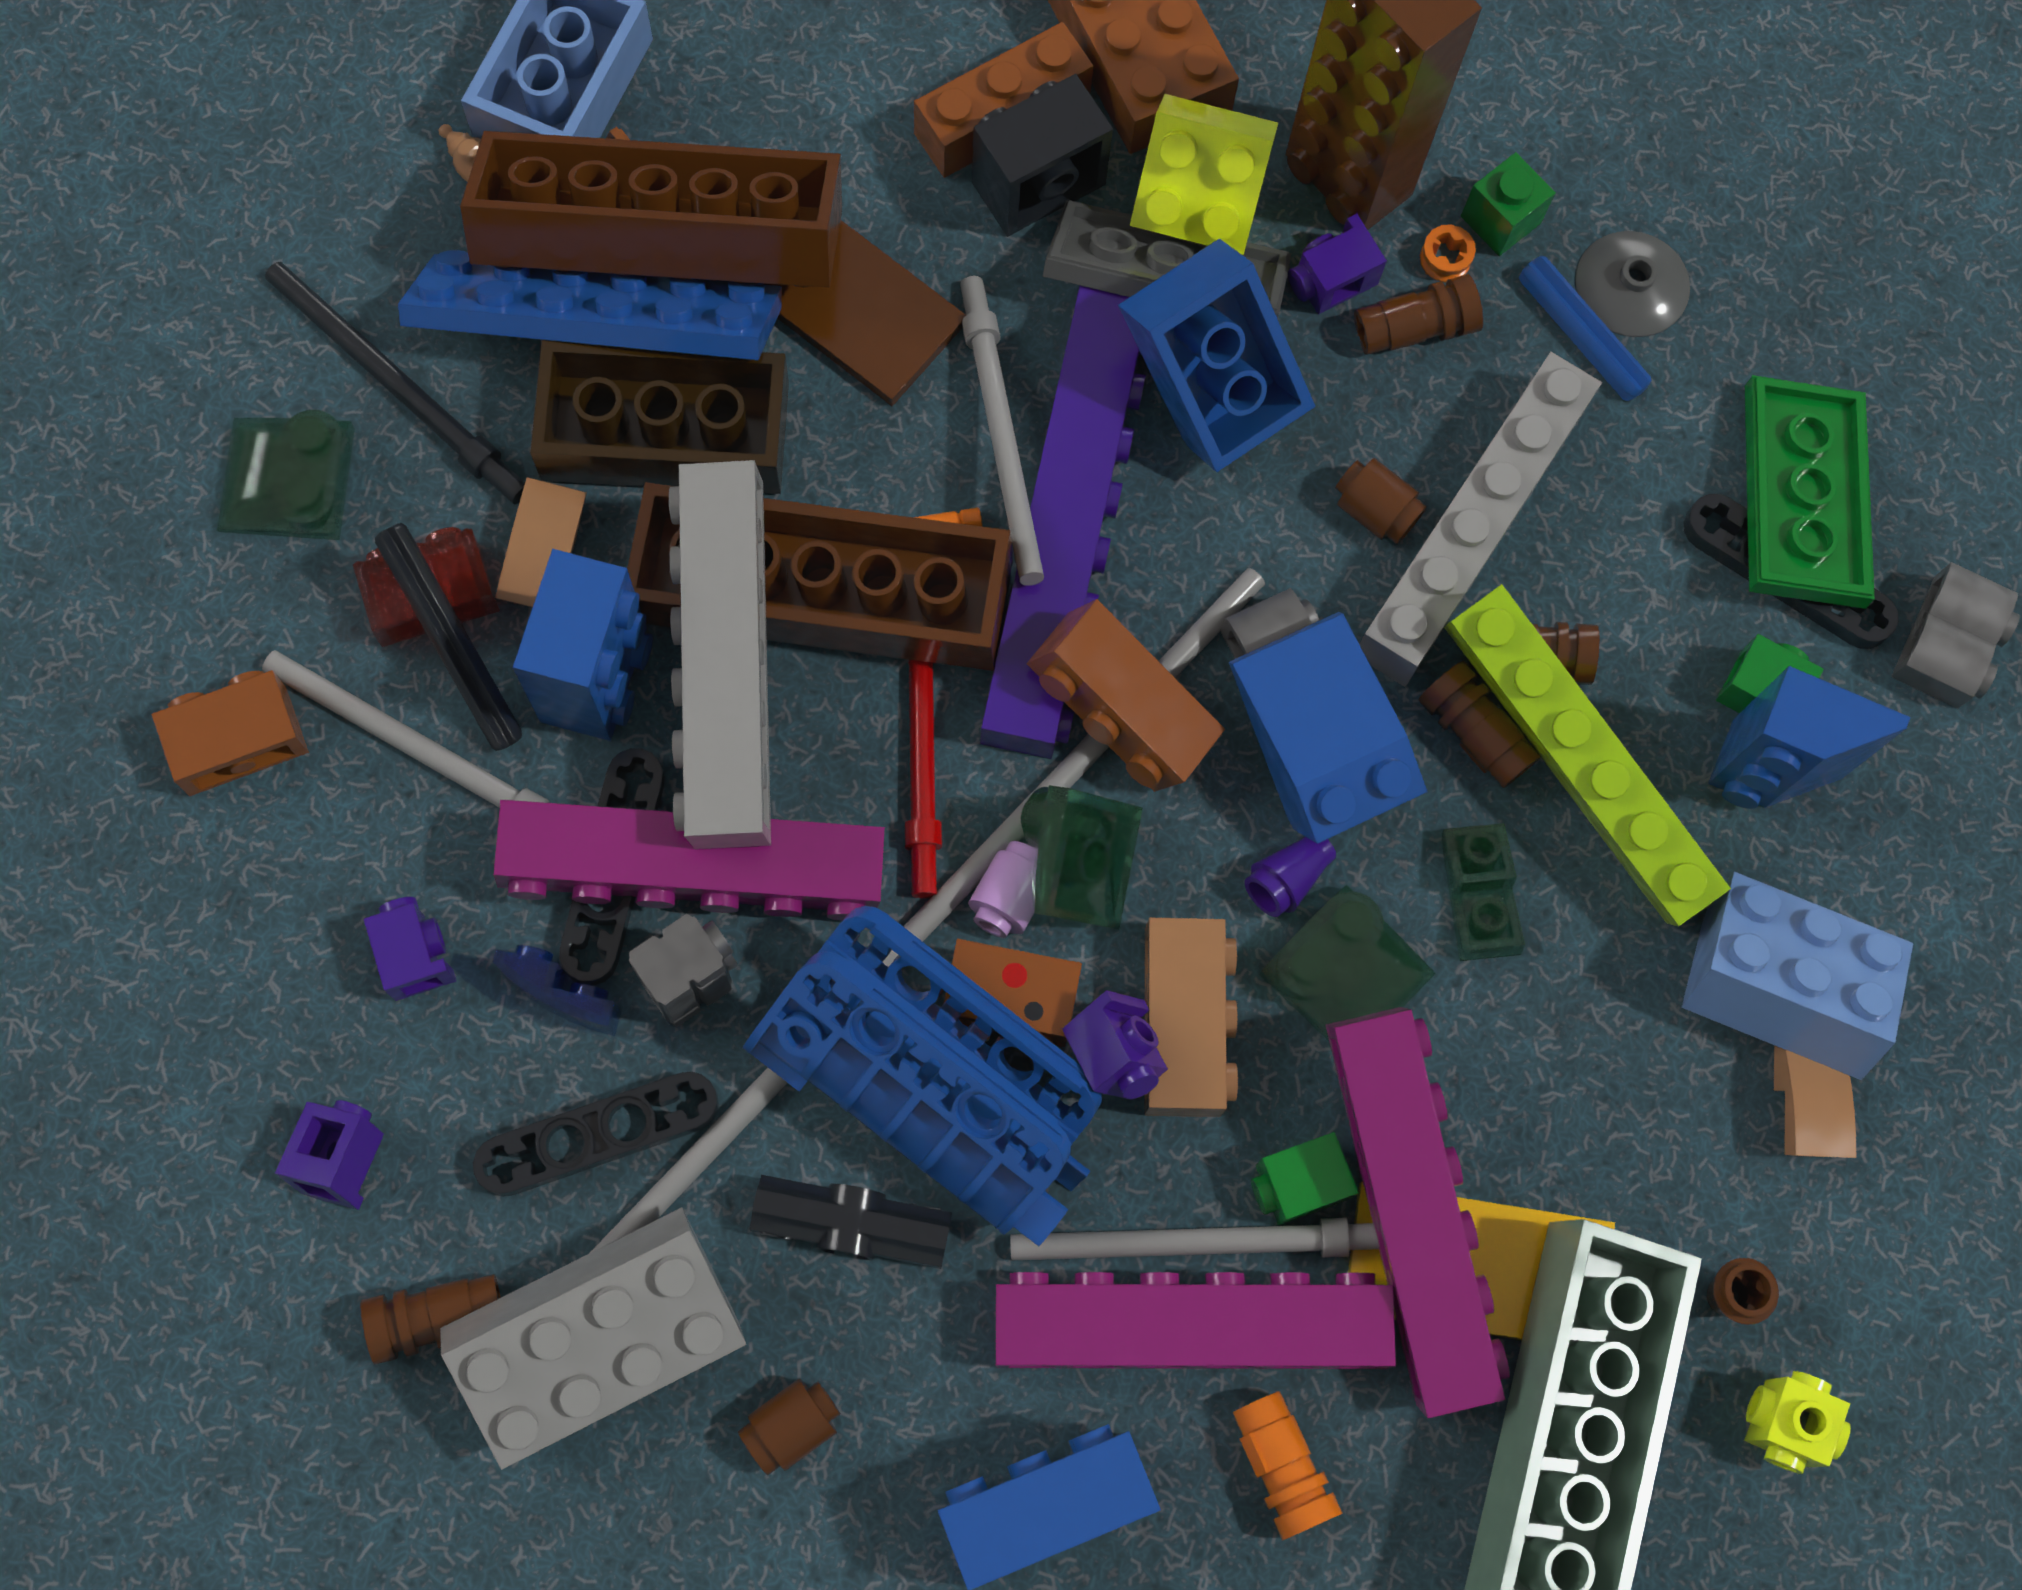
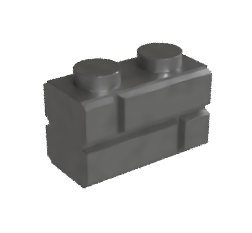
[628,914,738,1027]

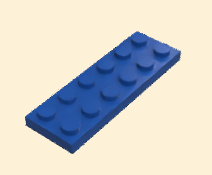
[398,250,782,360]

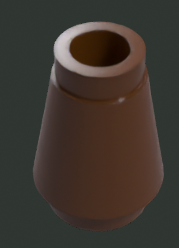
[1707,1258,1779,1325]

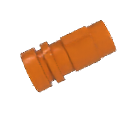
[1233,1391,1343,1541]

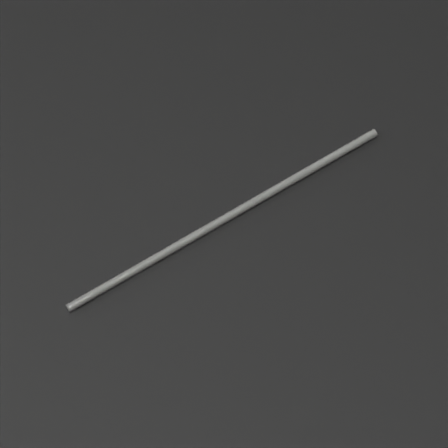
[590,568,1265,1253]

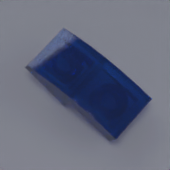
[493,945,621,1036]

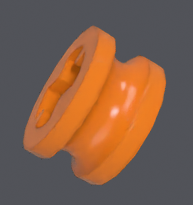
[1420,224,1476,282]

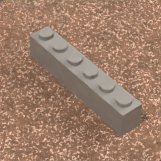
[1359,352,1602,687]
[669,460,771,849]

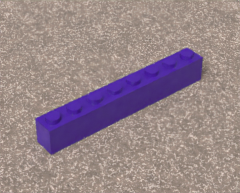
[980,285,1146,759]

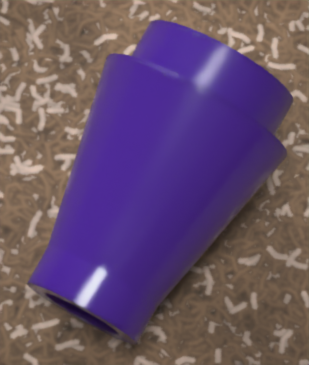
[1244,837,1336,917]

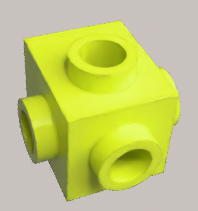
[1744,1371,1851,1474]

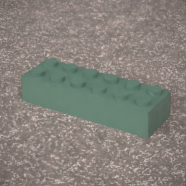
[1464,1219,1702,1590]

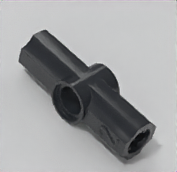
[750,1175,952,1269]

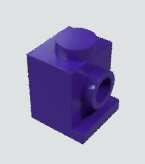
[1288,214,1387,315]
[364,897,457,1001]
[1062,990,1168,1100]
[275,1100,384,1210]

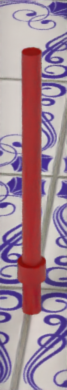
[905,660,942,898]

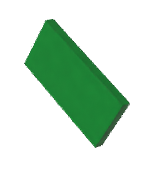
[1745,375,1875,609]

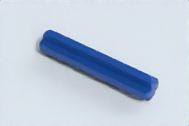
[1519,256,1652,401]

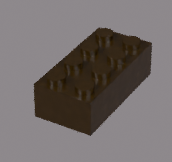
[530,340,789,494]

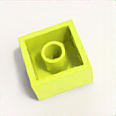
[1130,94,1278,255]

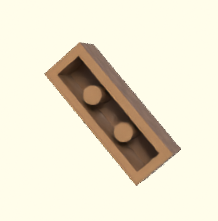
[1144,917,1238,1117]

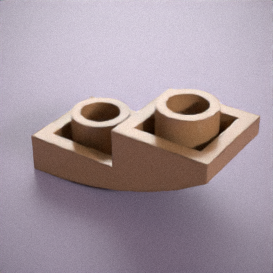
[495,477,587,607]
[1774,1045,1856,1158]

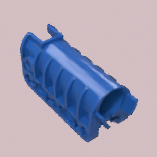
[742,906,1102,1247]

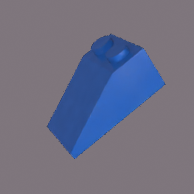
[1228,612,1428,844]

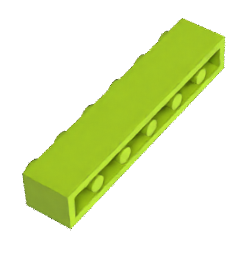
[1444,584,1731,926]

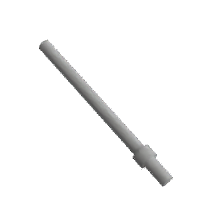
[960,276,1044,586]
[262,650,549,808]
[1010,1217,1379,1261]

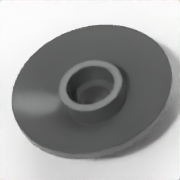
[1575,231,1690,337]

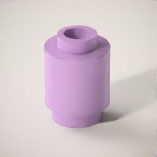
[968,841,1053,938]

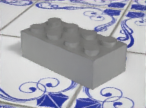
[440,1207,747,1470]

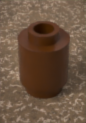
[1335,458,1427,545]
[738,1378,841,1475]

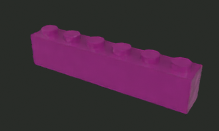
[493,799,885,921]
[1326,1007,1510,1418]
[996,1272,1396,1369]

